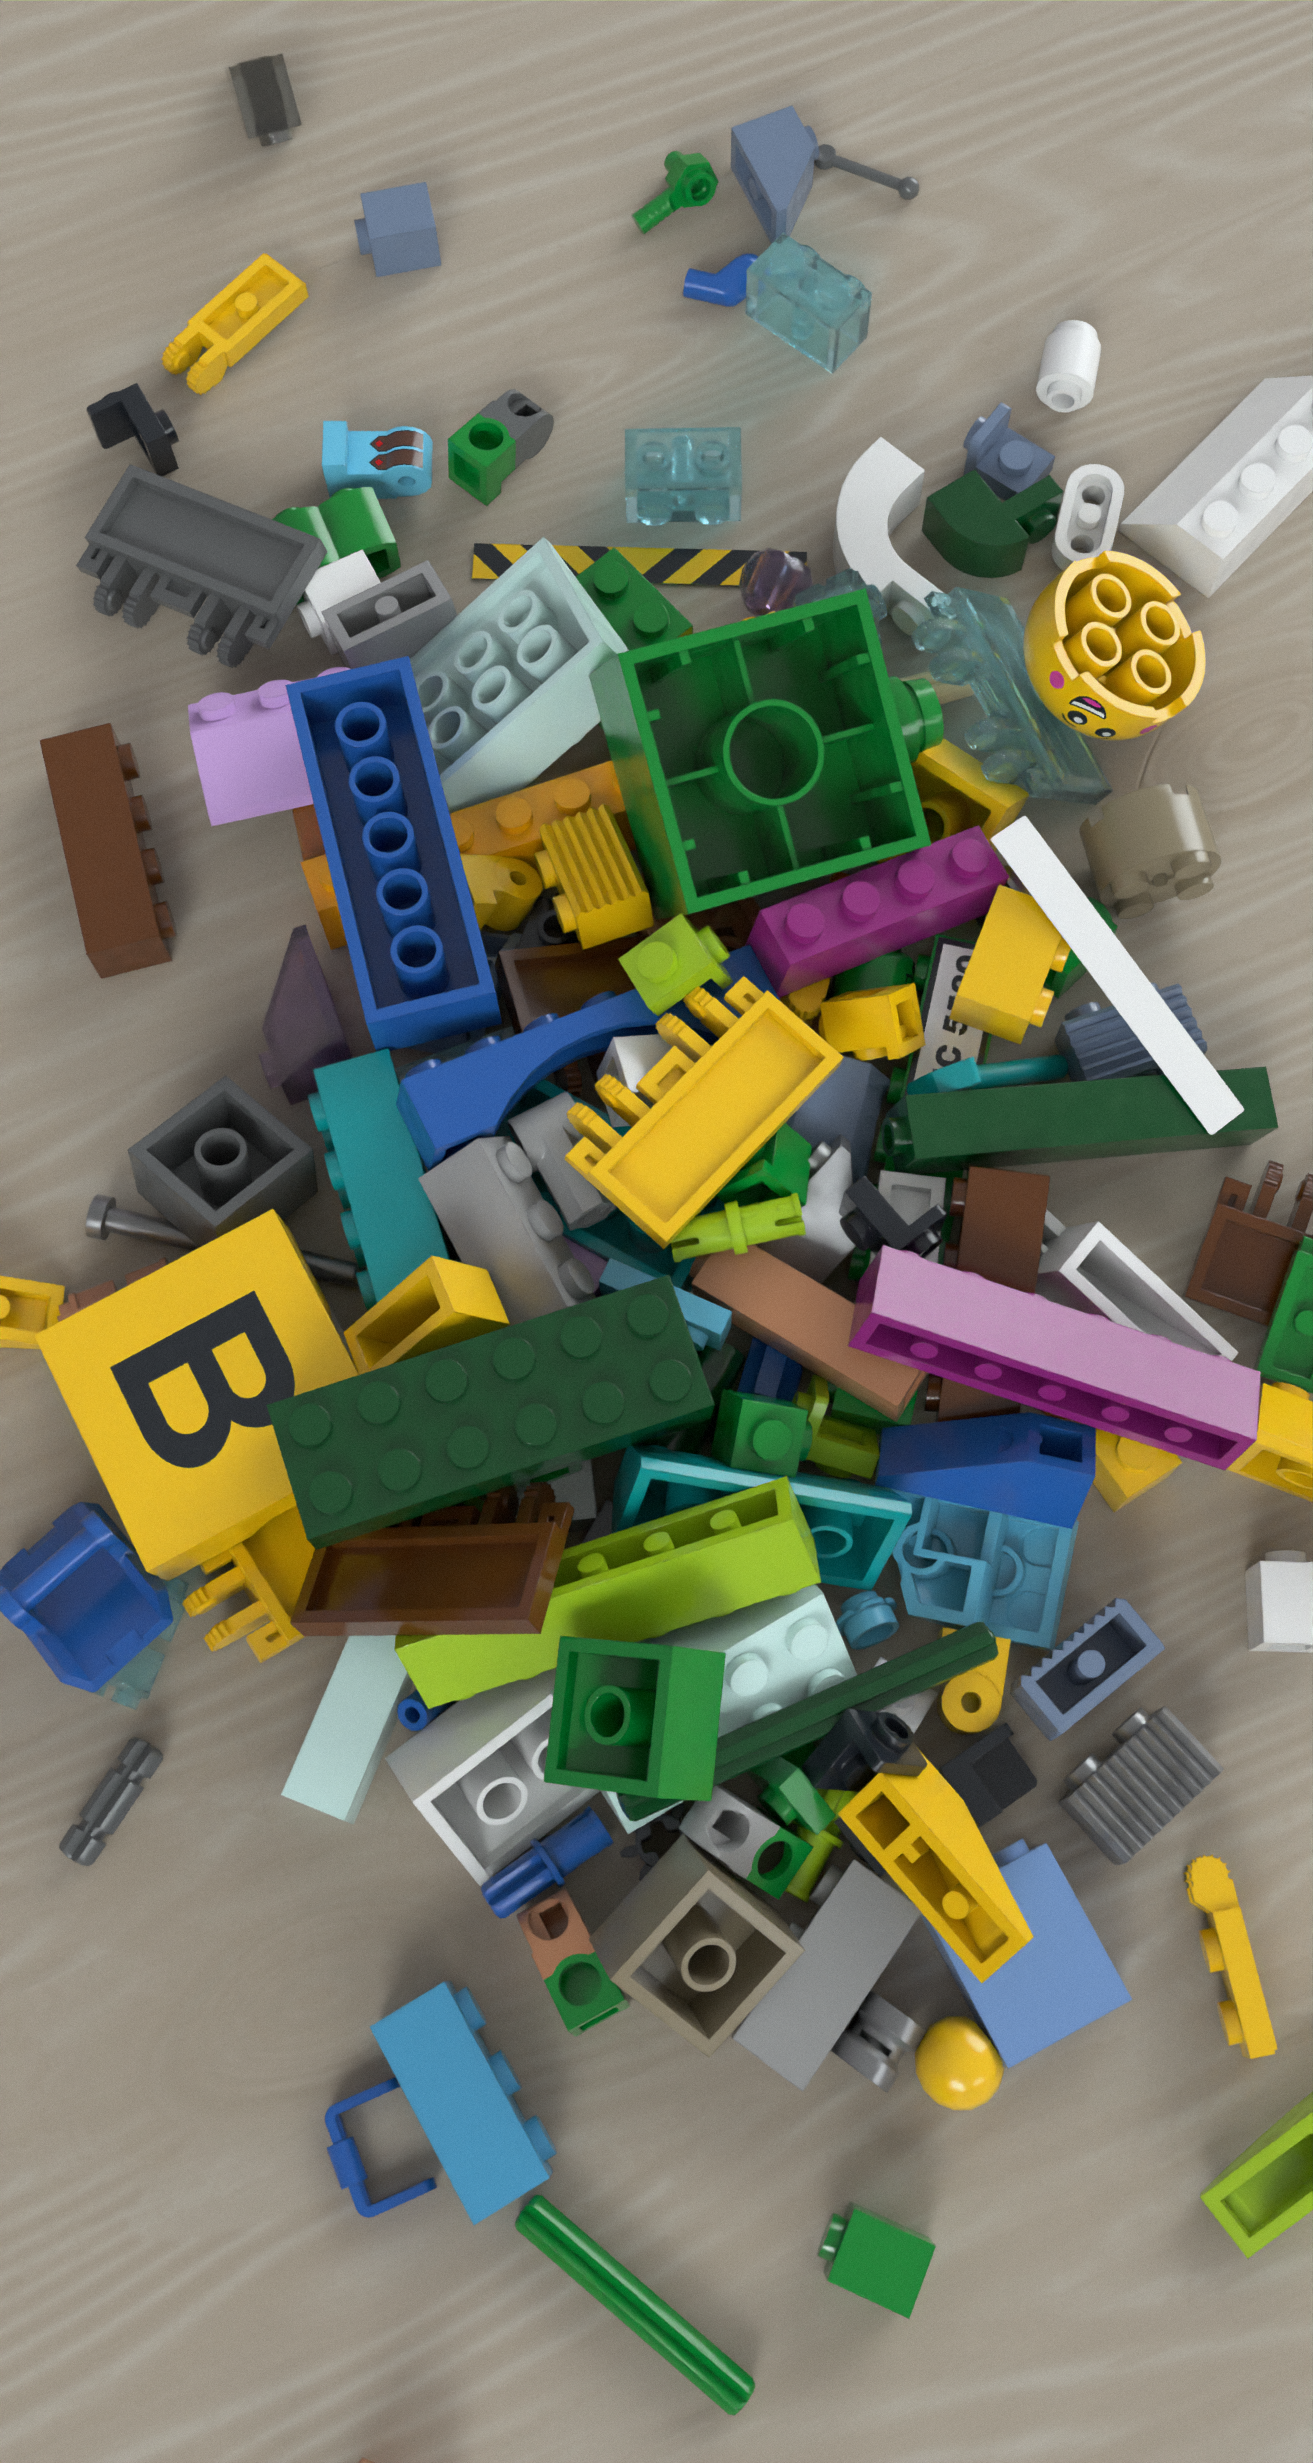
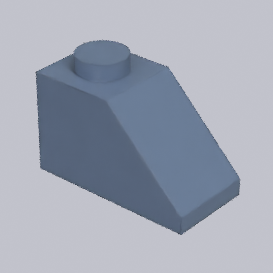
[731,106,819,250]

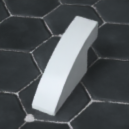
[1035,1209,1239,1361]

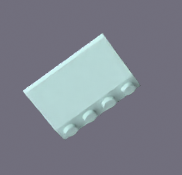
[410,537,629,813]

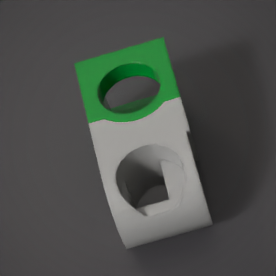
[678,1784,814,1900]

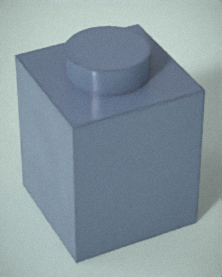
[354,182,441,277]

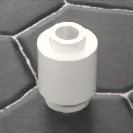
[1036,320,1101,412]

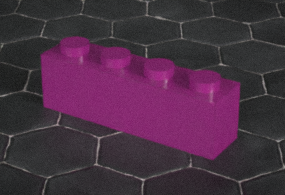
[745,825,1009,998]

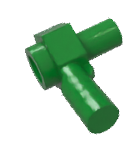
[631,151,719,235]

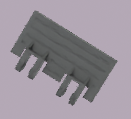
[76,464,328,668]

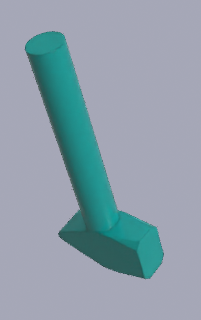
[906,1054,1068,1095]

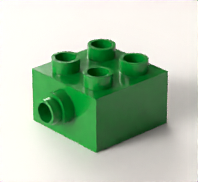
[589,588,944,920]

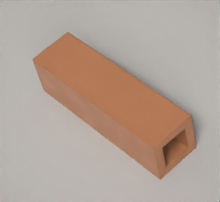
[689,1244,928,1422]

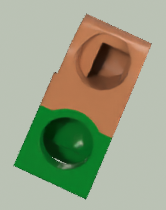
[516,1888,630,2037]

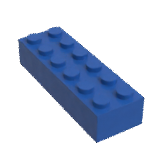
[285,656,502,1052]

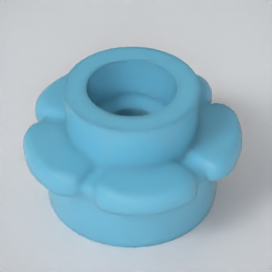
[836,1590,900,1650]

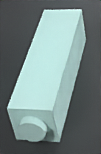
[281,1635,413,1824]

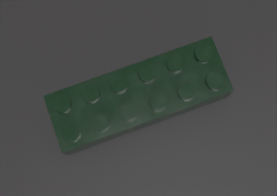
[267,1275,715,1550]

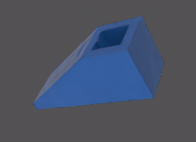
[875,1412,1096,1529]

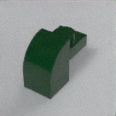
[921,469,1064,578]

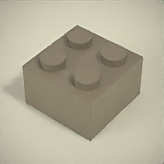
[589,1833,805,2058]

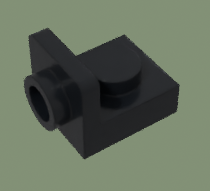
[801,1709,927,1792]

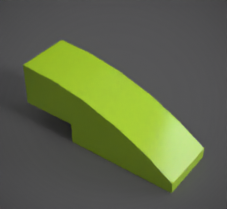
[1200,2091,1313,2259]

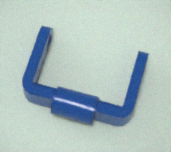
[325,2077,437,2218]

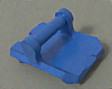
[0,1502,173,1693]

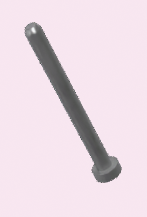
[85,1194,365,1287]

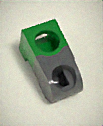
[448,389,554,506]

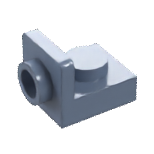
[963,402,1055,501]

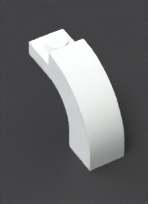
[833,437,953,647]

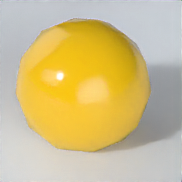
[915,2016,1004,2110]

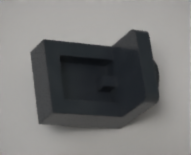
[86,383,179,476]
[839,1176,947,1259]

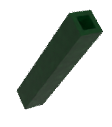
[881,1066,1278,1174]

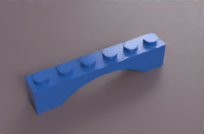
[396,944,781,1171]

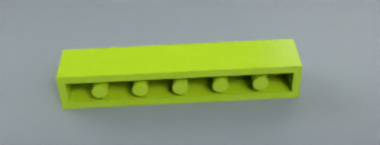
[394,1476,821,1709]

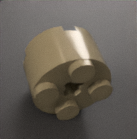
[1079,784,1221,919]

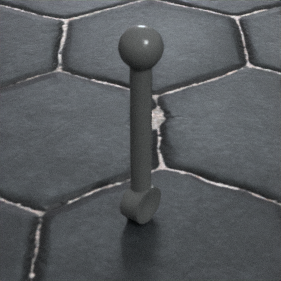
[814,144,920,200]

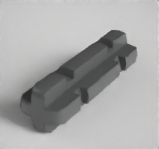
[59,1737,163,1866]

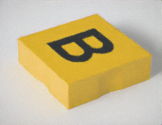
[34,1209,359,1581]

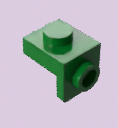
[747,1742,836,1835]

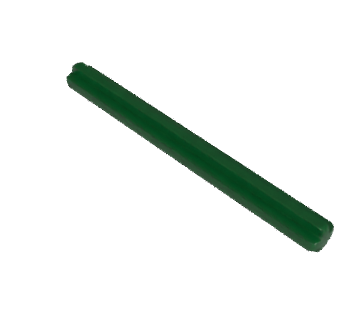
[616,1622,999,1822]

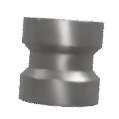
[831,1990,927,2093]

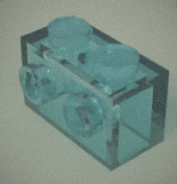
[746,233,872,374]
[625,427,742,526]

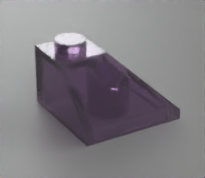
[258,925,353,1105]

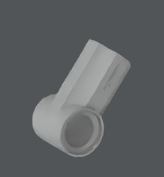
[507,1092,617,1231]

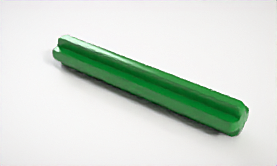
[515,2195,755,2416]

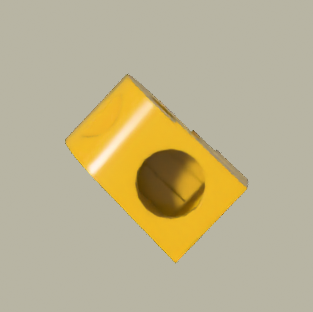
[460,854,543,931]
[936,1627,1011,1735]

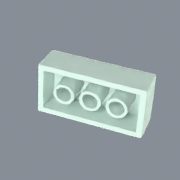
[550,1584,857,1834]

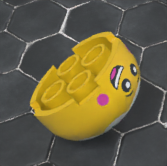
[1023,551,1206,740]

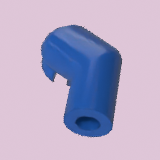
[683,253,765,307]

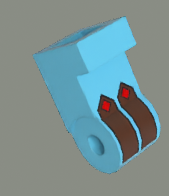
[322,421,433,499]

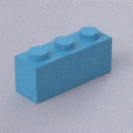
[370,1981,557,2225]

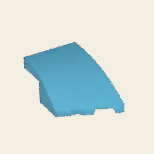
[891,1489,1079,1651]

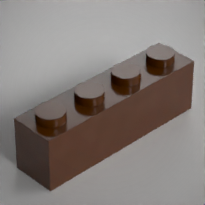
[40,723,177,979]
[924,1165,1050,1422]

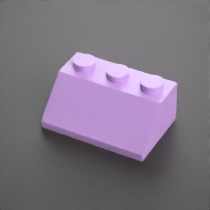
[188,667,350,826]

